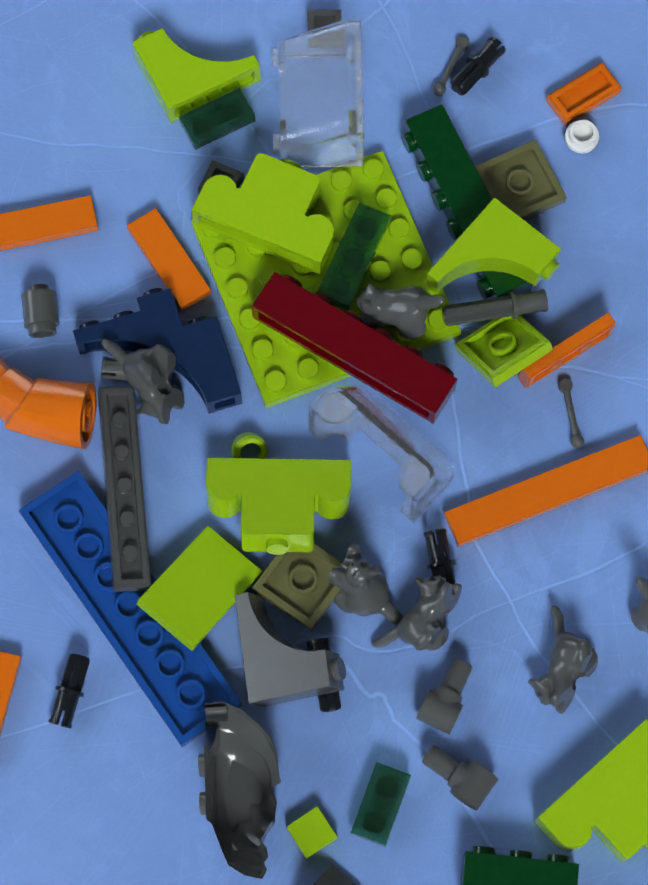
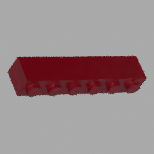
[252,272,458,424]

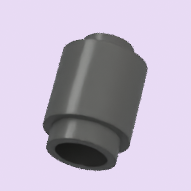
[21,284,59,338]

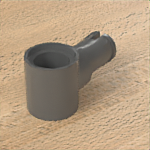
[416,658,473,735]
[422,745,498,811]

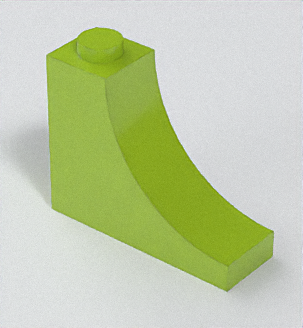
[132,28,261,123]
[425,198,561,294]

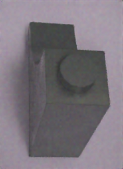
[235,592,346,707]

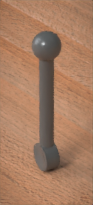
[433,36,469,96]
[558,378,584,448]

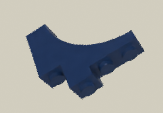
[73,288,242,414]

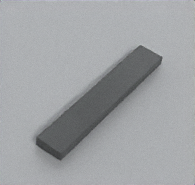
[98,387,151,592]

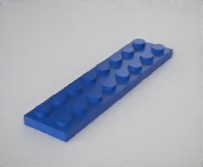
[18,470,242,747]

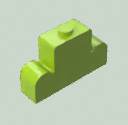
[192,153,334,275]
[206,458,351,555]
[534,719,648,862]

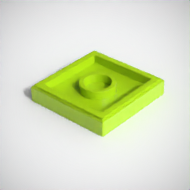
[455,315,553,388]

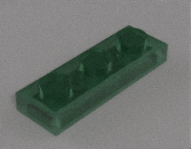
[317,203,391,310]

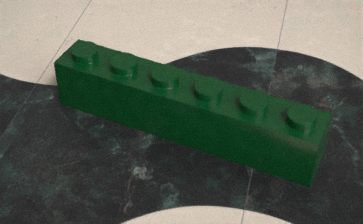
[401,104,533,299]

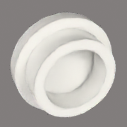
[565,120,599,154]

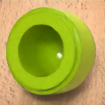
[231,432,268,459]

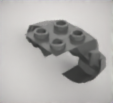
[198,701,281,879]

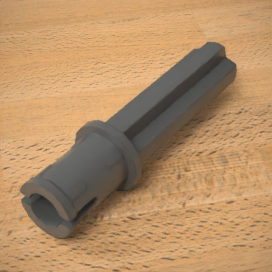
[442,289,548,326]

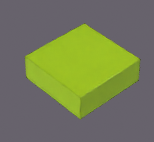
[286,806,338,859]

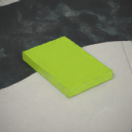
[136,526,263,651]

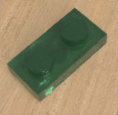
[179,88,255,150]
[350,762,411,847]

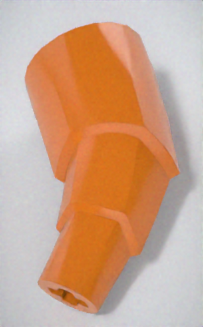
[0,356,97,449]

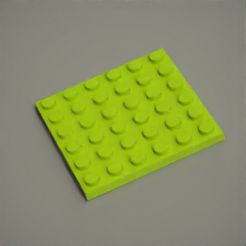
[191,151,461,408]

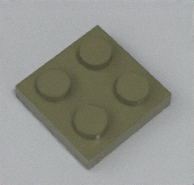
[475,140,567,221]
[252,544,342,632]

